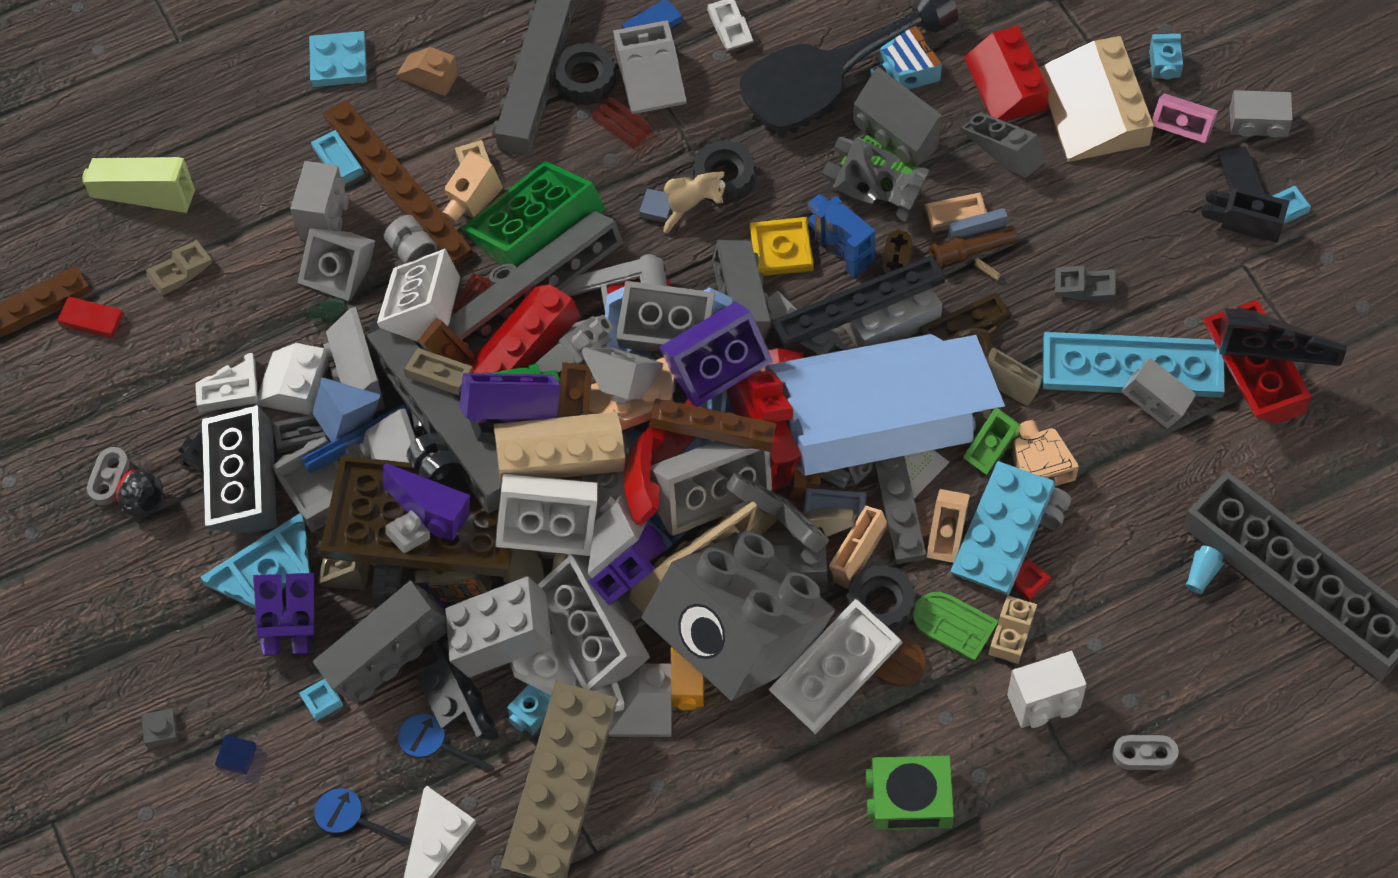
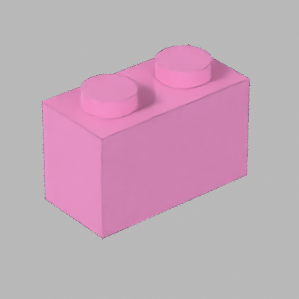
[1152,94,1218,143]

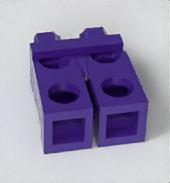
[588,524,667,605]
[253,573,314,656]

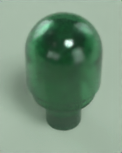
[307,299,348,323]

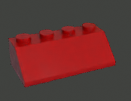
[470,285,581,373]
[1203,299,1312,423]

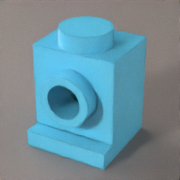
[1149,34,1183,79]
[507,684,551,735]

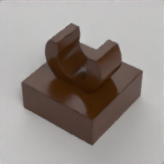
[788,469,820,501]

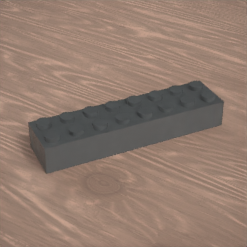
[1183,471,1398,682]

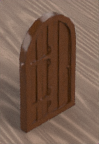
[872,633,926,687]

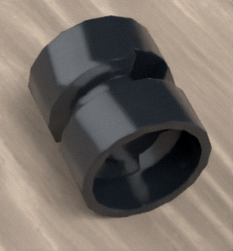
[406,433,463,487]

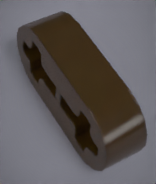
[881,230,912,275]

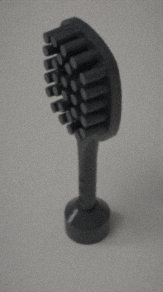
[740,0,958,138]

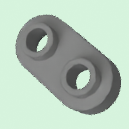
[87,447,129,505]
[1113,735,1179,770]

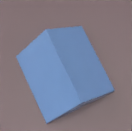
[312,378,380,442]

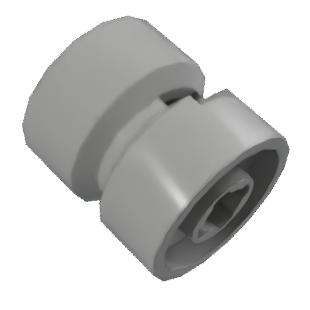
[384,215,437,264]

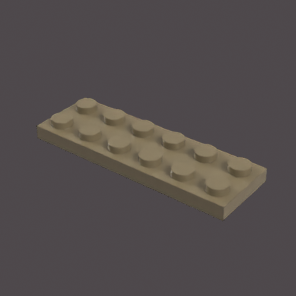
[500,681,618,878]

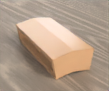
[829,506,887,589]

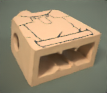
[1012,420,1079,486]

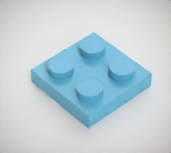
[309,31,367,87]

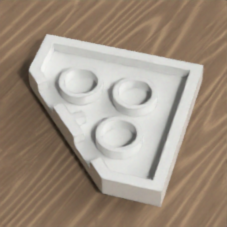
[510,634,625,712]

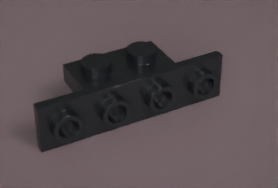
[417,633,499,741]

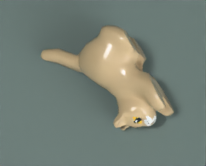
[663,171,725,234]

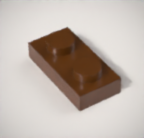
[417,318,476,365]

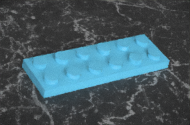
[1043,332,1225,398]

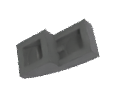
[1055,265,1117,301]

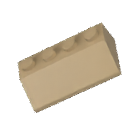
[494,412,625,484]

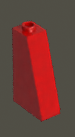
[727,370,802,491]

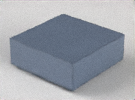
[639,189,672,223]

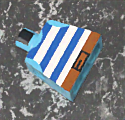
[870,26,942,90]

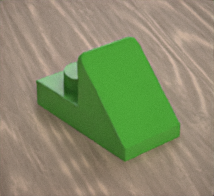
[963,408,1021,475]

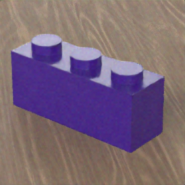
[459,373,561,423]

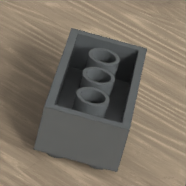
[313,580,447,703]

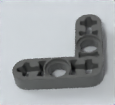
[725,473,829,553]

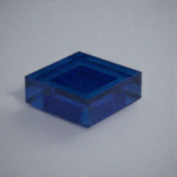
[215,735,257,775]

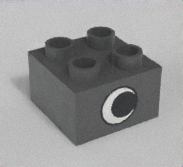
[641,530,835,701]

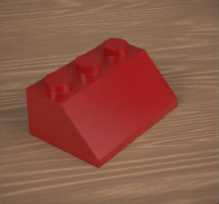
[964,25,1049,122]

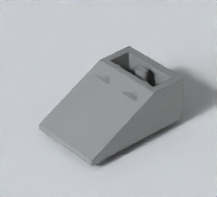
[613,20,687,114]

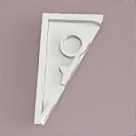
[404,786,476,878]

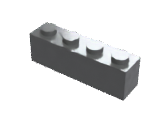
[712,240,773,342]

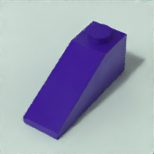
[383,463,470,541]

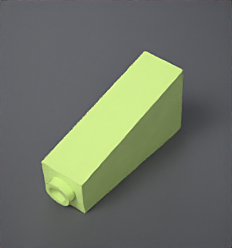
[82,157,195,213]

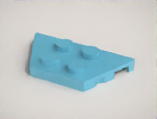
[201,513,310,609]

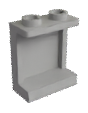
[272,437,339,533]

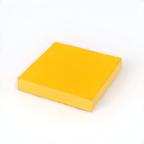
[750,217,814,276]

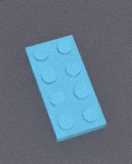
[950,461,1056,596]

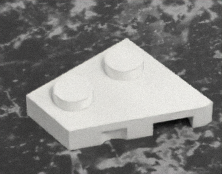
[196,353,258,413]

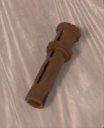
[929,225,1018,268]

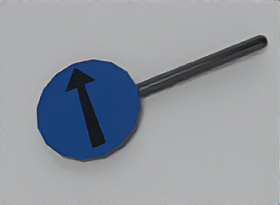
[398,713,495,771]
[315,788,412,845]

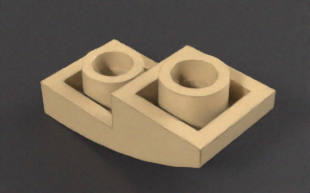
[988,595,1037,664]

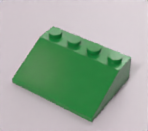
[461,161,606,268]

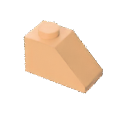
[926,489,970,563]

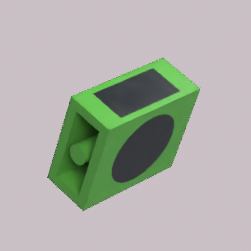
[866,756,954,830]

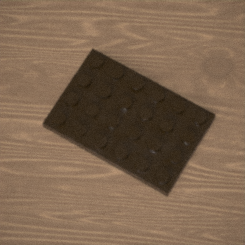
[320,456,513,577]

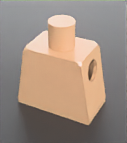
[442,151,503,223]

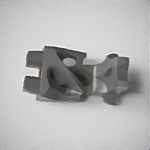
[822,137,929,221]

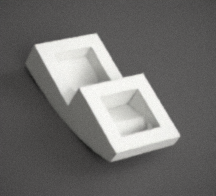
[707,0,753,51]

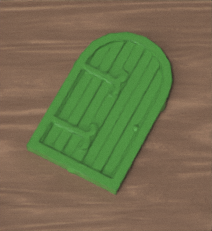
[913,592,999,663]

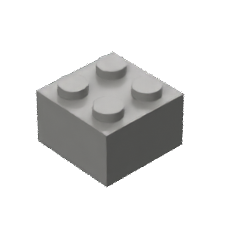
[290,161,349,241]

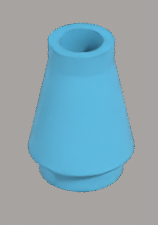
[1185,545,1224,594]

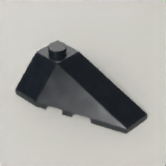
[1219,307,1347,366]

